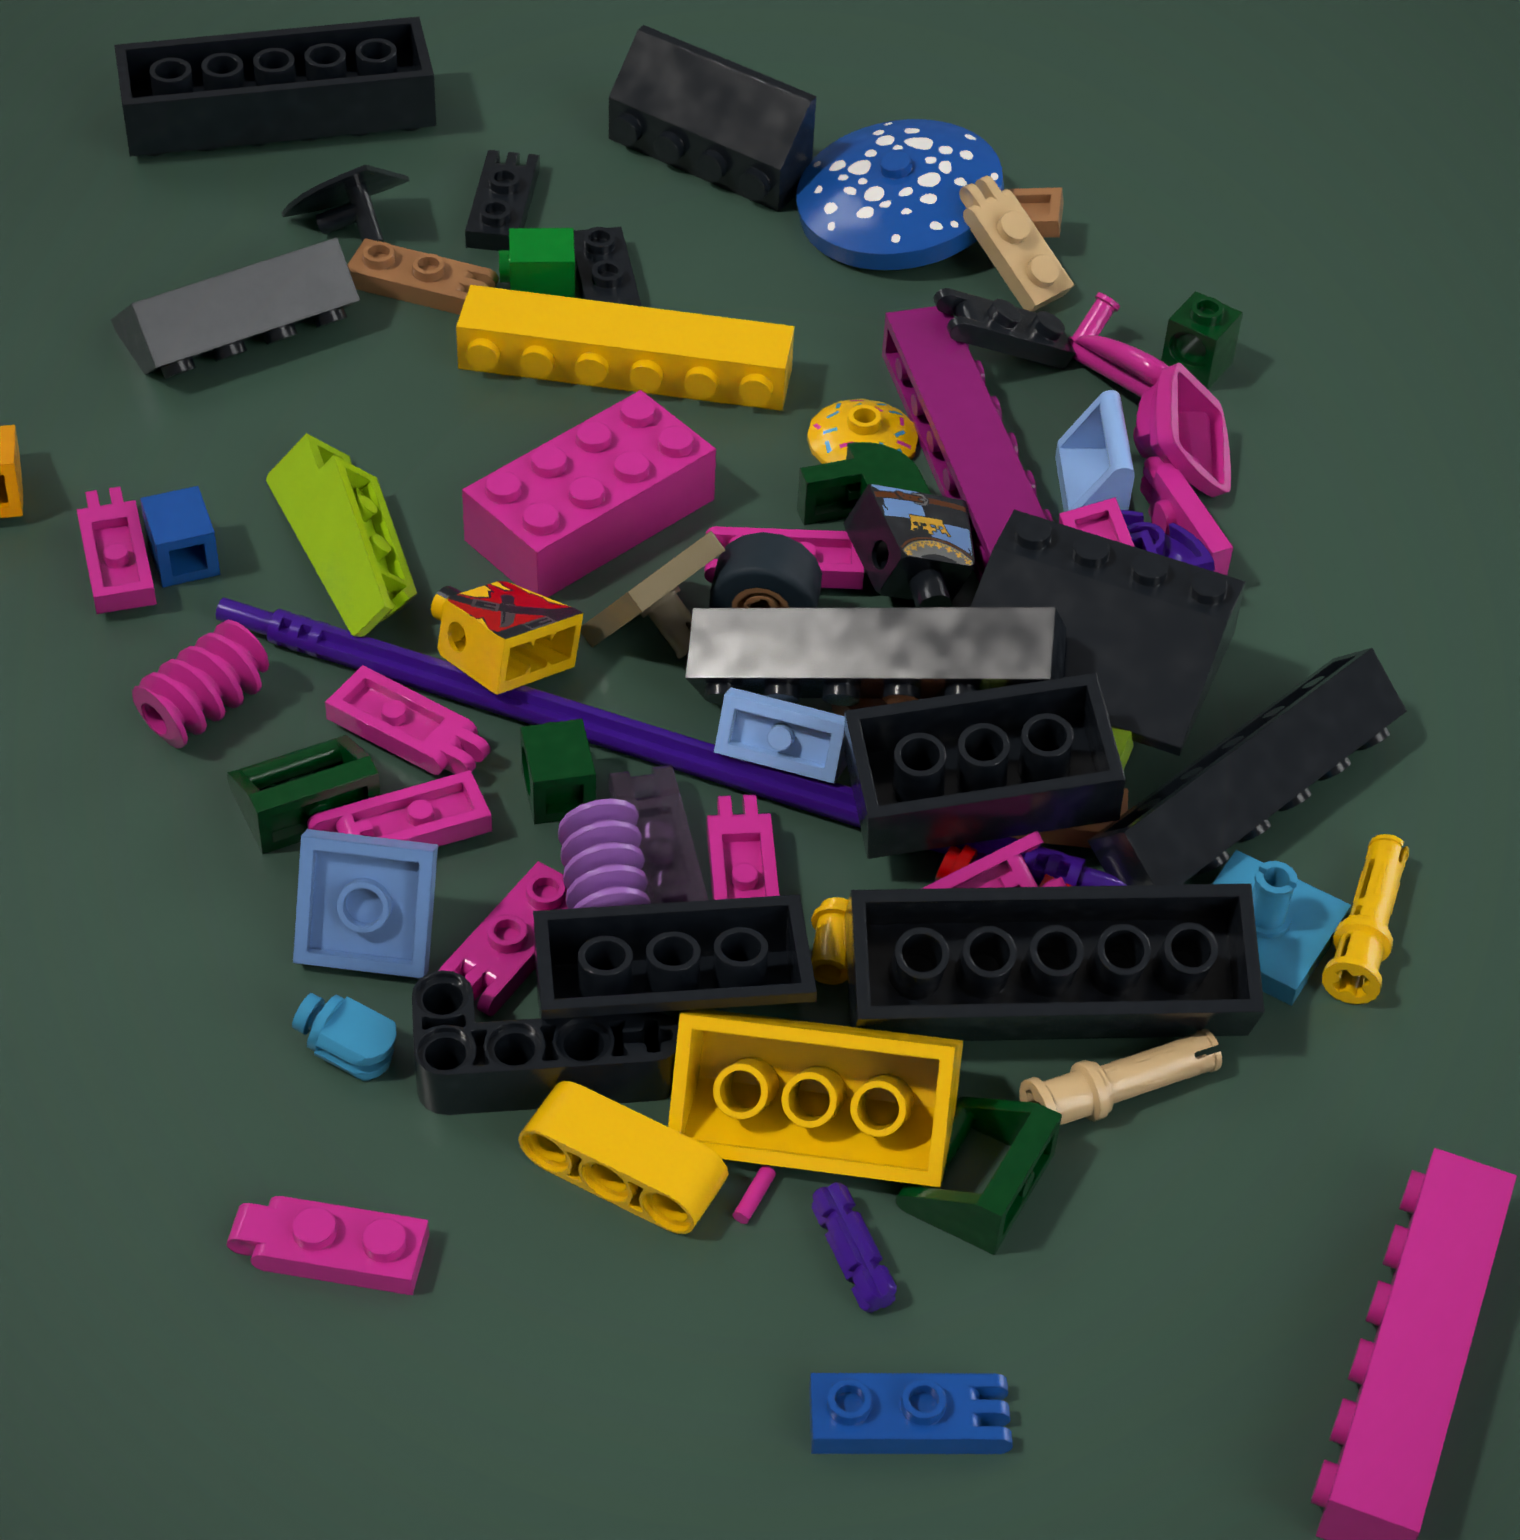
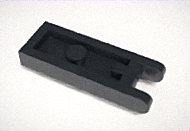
[933,288,1076,369]

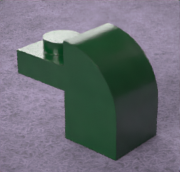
[797,442,931,525]

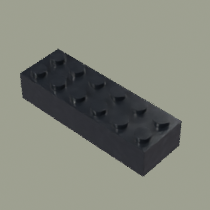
[114,17,437,156]
[845,884,1265,1041]

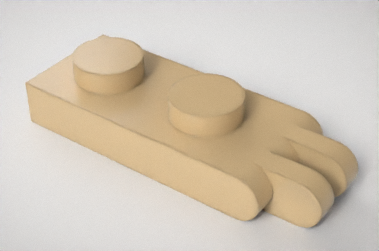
[959,176,1074,312]

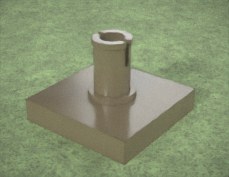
[581,531,725,659]

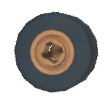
[709,532,822,608]

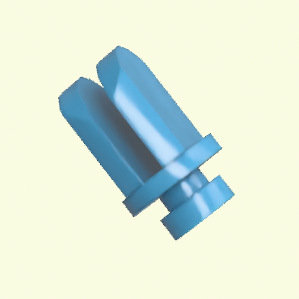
[292,993,397,1081]

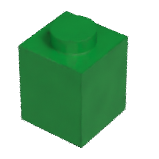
[499,228,575,298]

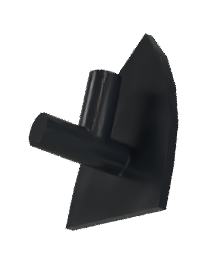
[281,165,410,242]

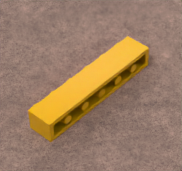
[456,285,795,411]

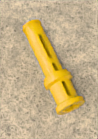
[1322,834,1409,1004]

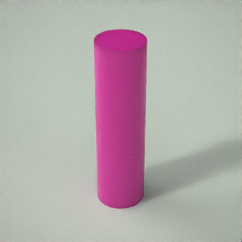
[733,1165,776,1224]

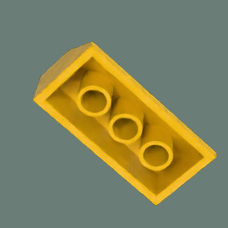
[668,1009,963,1187]

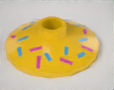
[807,399,918,464]

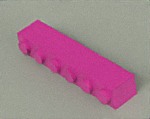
[1310,1148,1517,1540]

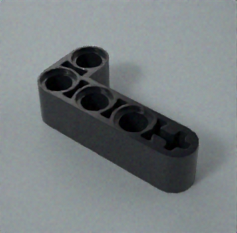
[412,970,679,1115]

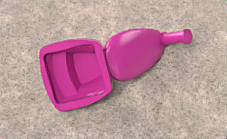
[1068,292,1231,497]

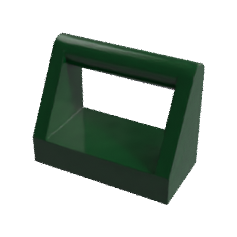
[227,735,381,854]
[895,1096,1062,1255]

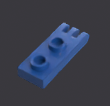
[809,1373,1013,1454]

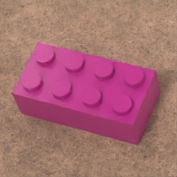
[462,390,716,598]

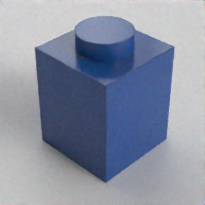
[140,486,220,588]

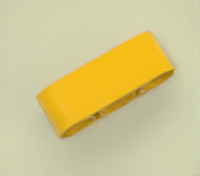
[518,1081,729,1234]

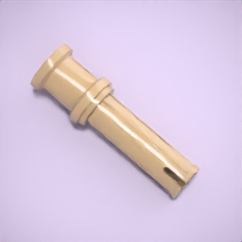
[1019,1029,1222,1126]

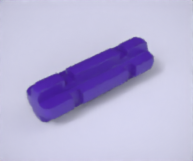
[812,1182,897,1313]

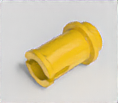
[811,897,849,985]

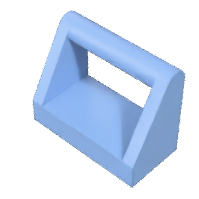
[1055,390,1135,512]
[714,687,847,784]

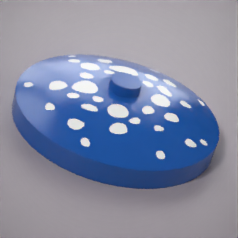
[796,119,1004,270]

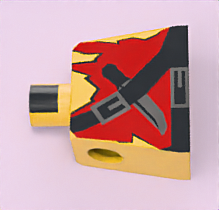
[431,581,583,695]

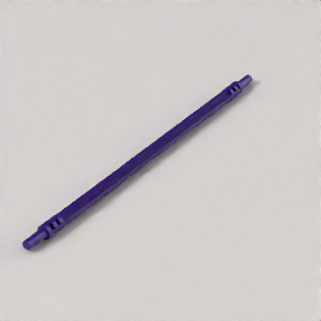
[216,597,1127,886]

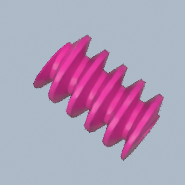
[132,619,269,749]

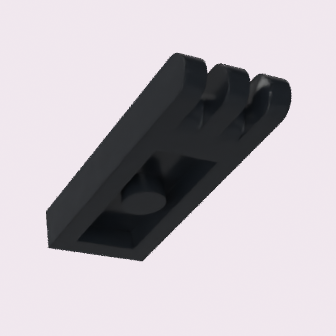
[465,150,540,251]
[574,227,642,307]

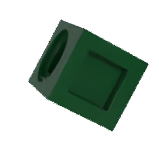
[1161,291,1243,389]
[520,719,596,824]

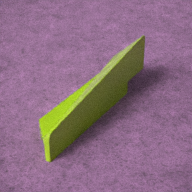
[266,433,417,637]

